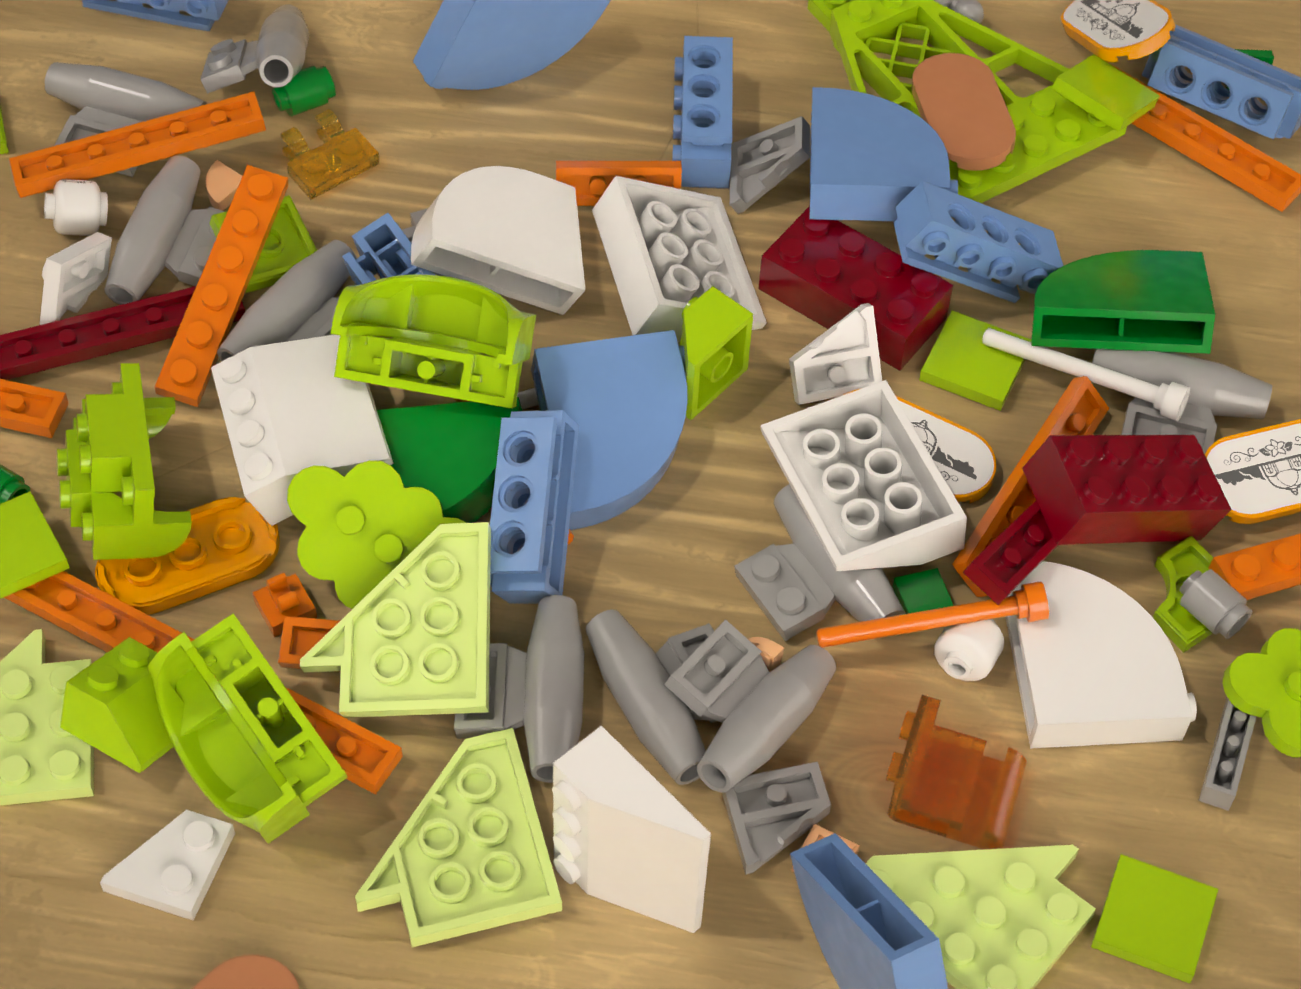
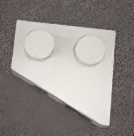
[40,232,112,325]
[789,303,882,405]
[100,810,235,920]

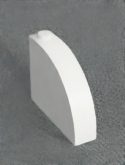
[411,166,585,315]
[1005,561,1196,749]

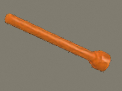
[816,581,1049,648]

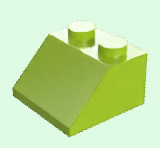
[680,286,753,420]
[60,637,174,773]

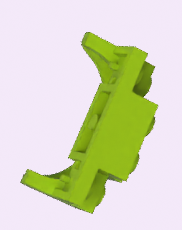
[331,274,536,408]
[57,363,192,560]
[148,613,348,844]

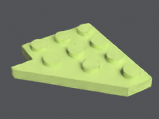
[300,522,491,718]
[0,629,94,806]
[355,728,562,947]
[866,845,1096,989]

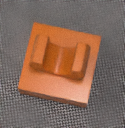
[253,573,317,637]

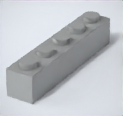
[1198,697,1256,811]

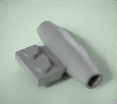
[200,5,309,94]
[45,62,208,177]
[105,155,226,305]
[217,240,379,362]
[1092,349,1272,454]
[734,484,906,641]
[454,595,585,783]
[586,610,717,785]
[664,619,836,792]

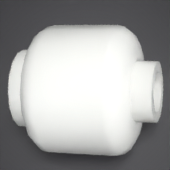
[44,179,108,236]
[934,619,1004,681]

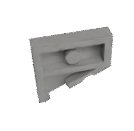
[729,116,810,214]
[722,762,831,875]

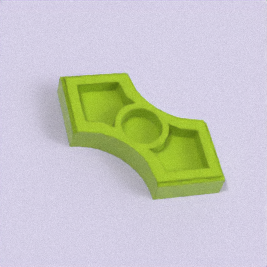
[1153,536,1213,653]

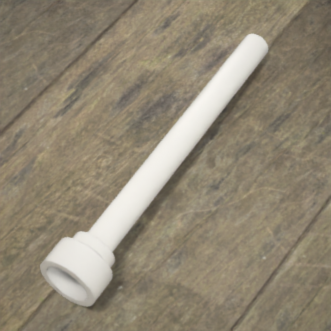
[982,328,1190,421]

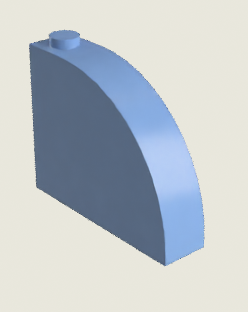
[413,0,610,90]
[809,87,958,221]
[531,330,688,530]
[790,833,948,989]

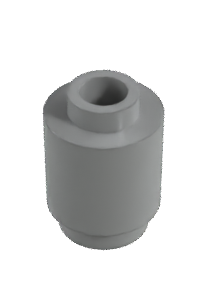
[1180,569,1253,639]

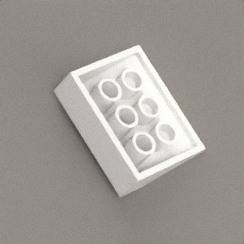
[592,176,767,342]
[211,335,394,526]
[761,380,967,571]
[552,726,711,933]

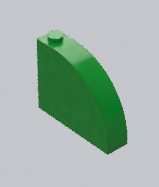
[1031,250,1215,354]
[377,397,522,523]

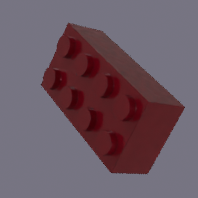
[758,206,953,371]
[1022,435,1232,545]

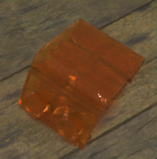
[886,695,1027,849]

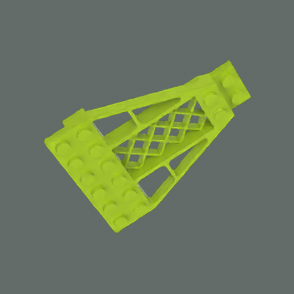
[807,0,1127,203]

